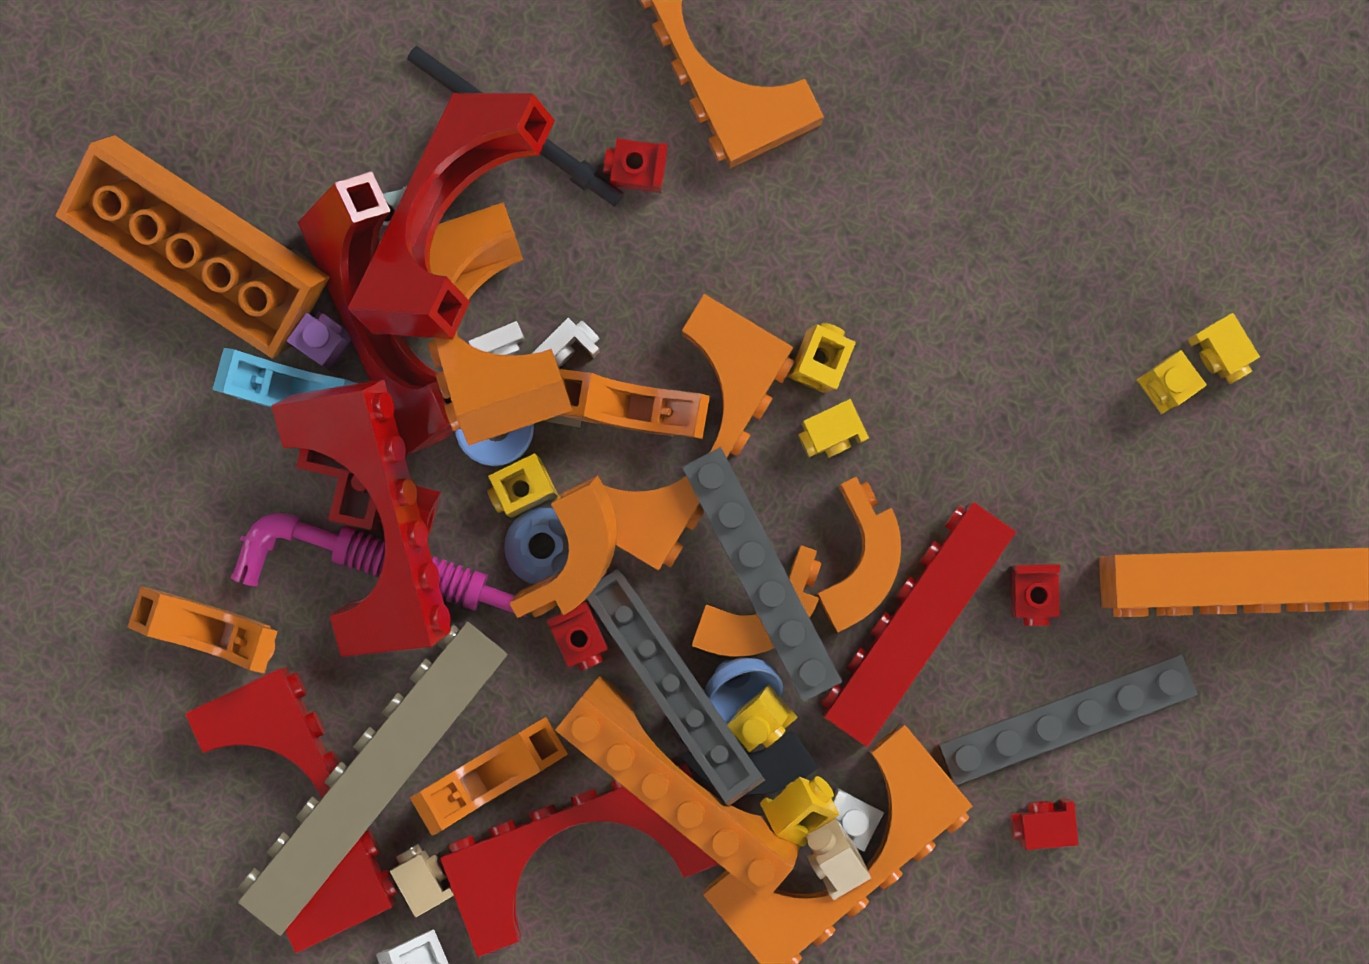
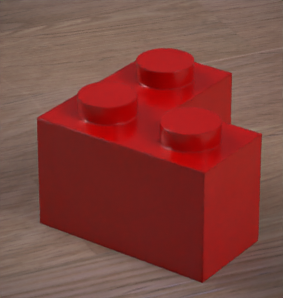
[296,448,381,532]

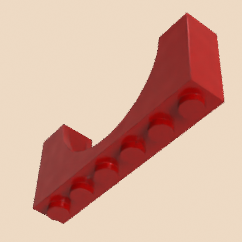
[347,93,555,340]
[297,172,457,456]
[271,379,451,657]
[185,667,399,953]
[440,757,720,958]

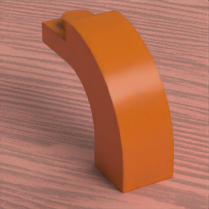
[559,369,710,439]
[509,475,617,618]
[816,476,901,633]
[691,545,821,657]
[127,586,278,674]
[410,717,568,836]

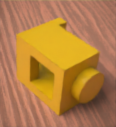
[1187,313,1260,385]
[786,323,856,394]
[1137,350,1207,415]
[798,399,869,458]
[487,453,559,518]
[727,684,797,752]
[760,776,840,847]

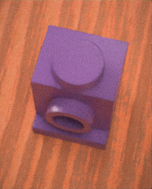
[287,311,351,371]

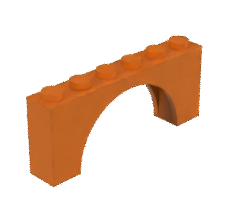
[639,0,824,169]
[427,202,573,446]
[604,294,795,571]
[555,675,800,901]
[703,723,973,964]

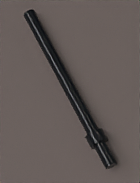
[407,46,624,207]

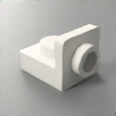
[532,318,600,368]
[469,321,526,355]
[832,788,884,851]
[376,929,449,964]

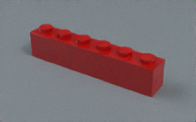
[821,502,1016,748]

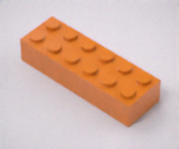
[55,135,330,358]
[1099,548,1369,617]

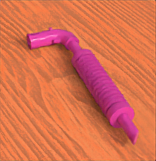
[231,512,528,618]

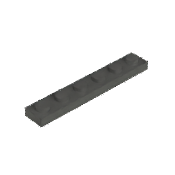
[682,447,842,702]
[587,568,765,806]
[938,654,1198,785]

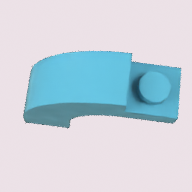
[213,348,358,408]

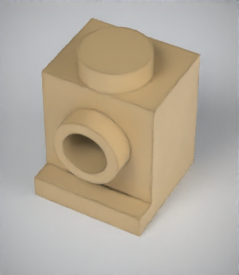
[806,818,871,900]
[390,844,454,918]

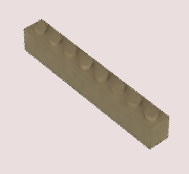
[237,621,508,936]

